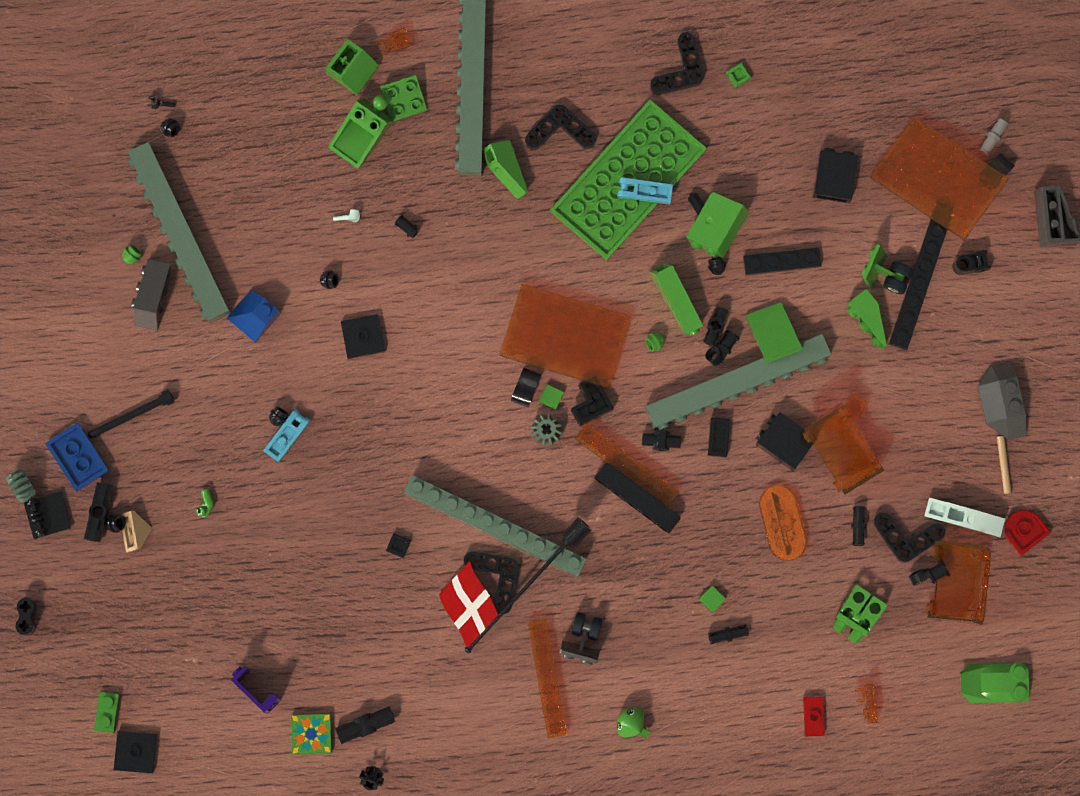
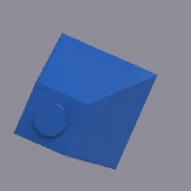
[227,289,280,343]

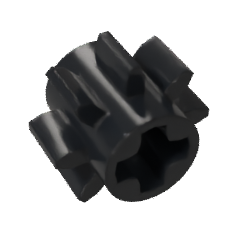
[359,766,384,790]

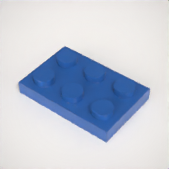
[45,423,109,492]

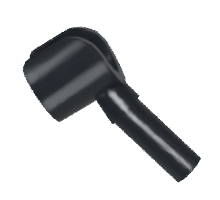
[147,96,175,109]

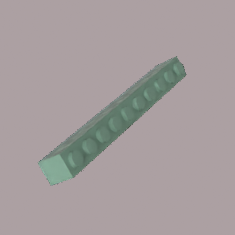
[455,0,486,176]
[127,142,230,323]
[645,334,831,430]
[404,475,587,578]

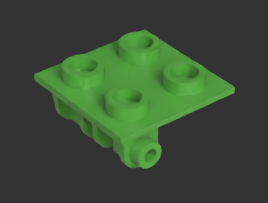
[380,75,427,121]

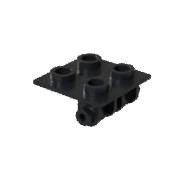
[23,491,71,539]

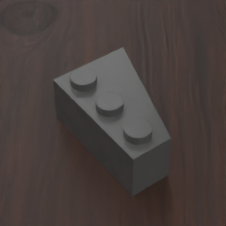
[1034,186,1080,247]
[131,259,171,331]

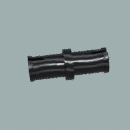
[851,506,866,546]
[708,624,749,645]

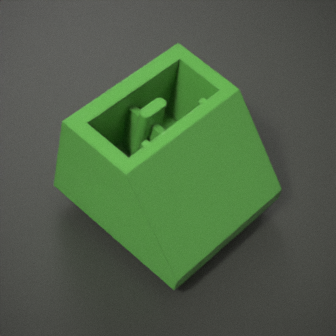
[325,39,379,95]

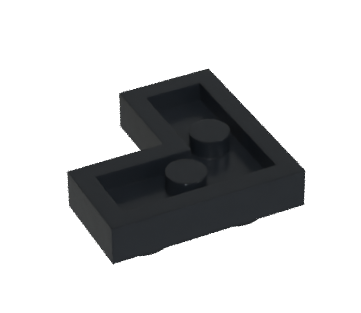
[571,376,614,427]

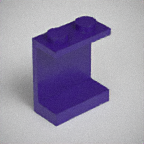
[231,666,281,714]

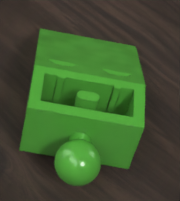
[328,95,394,169]

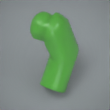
[196,489,214,517]

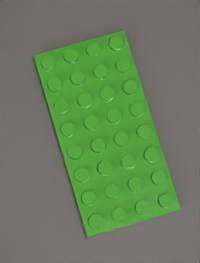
[550,100,707,261]

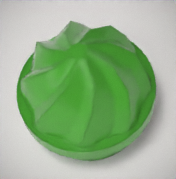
[122,245,142,264]
[645,333,665,352]

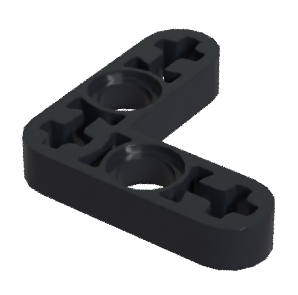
[650,32,704,95]
[525,105,596,150]
[874,513,945,563]
[463,552,519,614]

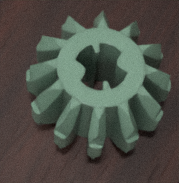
[530,414,563,447]
[6,469,36,503]

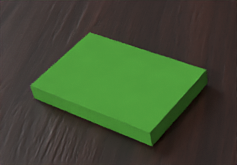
[746,302,802,364]

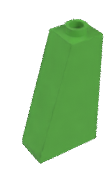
[649,263,703,336]

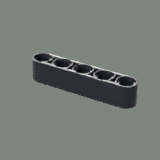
[594,462,681,534]

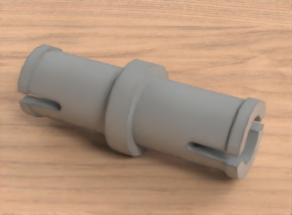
[979,118,1009,156]

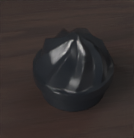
[160,118,180,137]
[707,257,726,275]
[320,270,339,289]
[269,406,289,426]
[105,513,126,533]

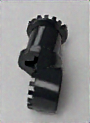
[705,329,740,366]
[909,560,951,586]

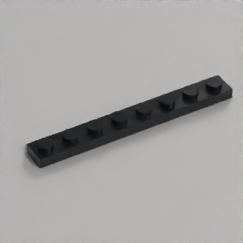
[888,202,954,351]

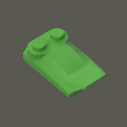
[960,662,1030,703]

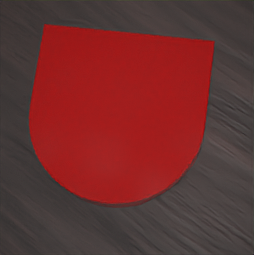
[1004,510,1052,556]

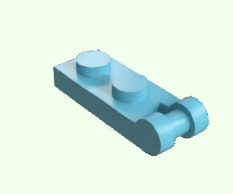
[617,178,673,205]
[263,409,311,463]

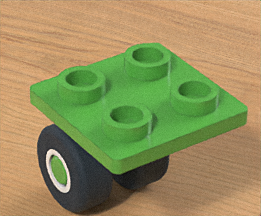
[862,243,914,294]

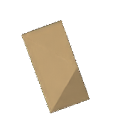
[121,511,152,553]

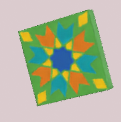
[291,714,332,754]

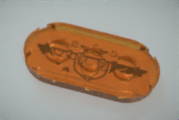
[759,485,807,561]

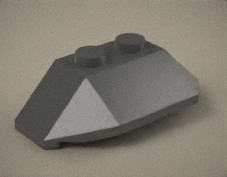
[978,362,1027,440]

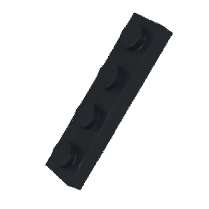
[743,247,821,276]

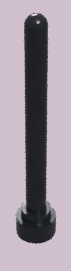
[88,389,175,438]

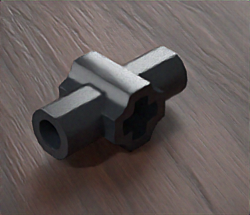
[703,306,728,346]
[642,430,681,451]

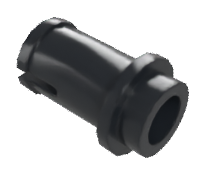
[395,215,420,238]

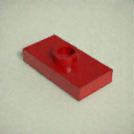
[803,697,825,737]

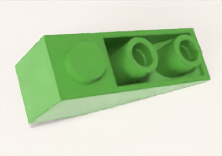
[482,140,528,199]
[847,289,887,350]

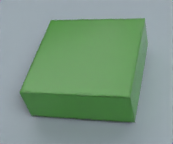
[725,62,752,89]
[539,384,564,410]
[699,586,726,613]

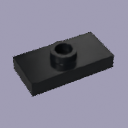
[707,417,730,458]

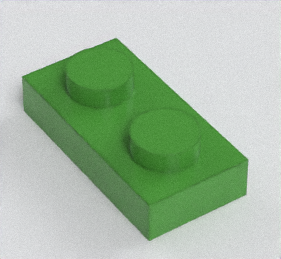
[94,692,120,733]

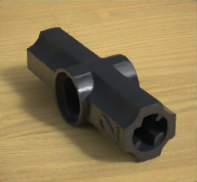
[84,482,114,543]
[335,706,396,744]

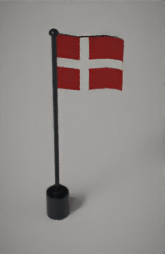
[439,517,592,653]

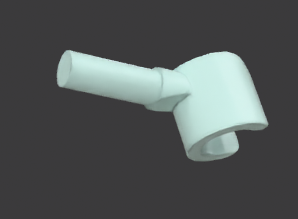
[333,209,361,222]

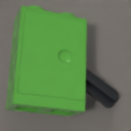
[686,192,749,258]

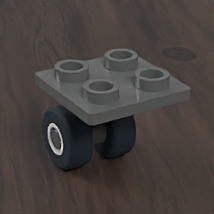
[559,612,603,665]

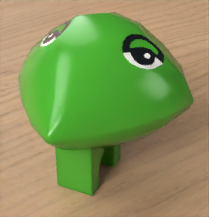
[617,706,651,739]

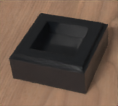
[386,533,411,559]

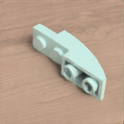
[924,498,1005,537]

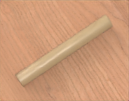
[997,436,1012,494]

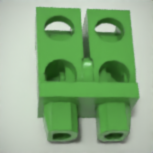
[832,584,888,644]

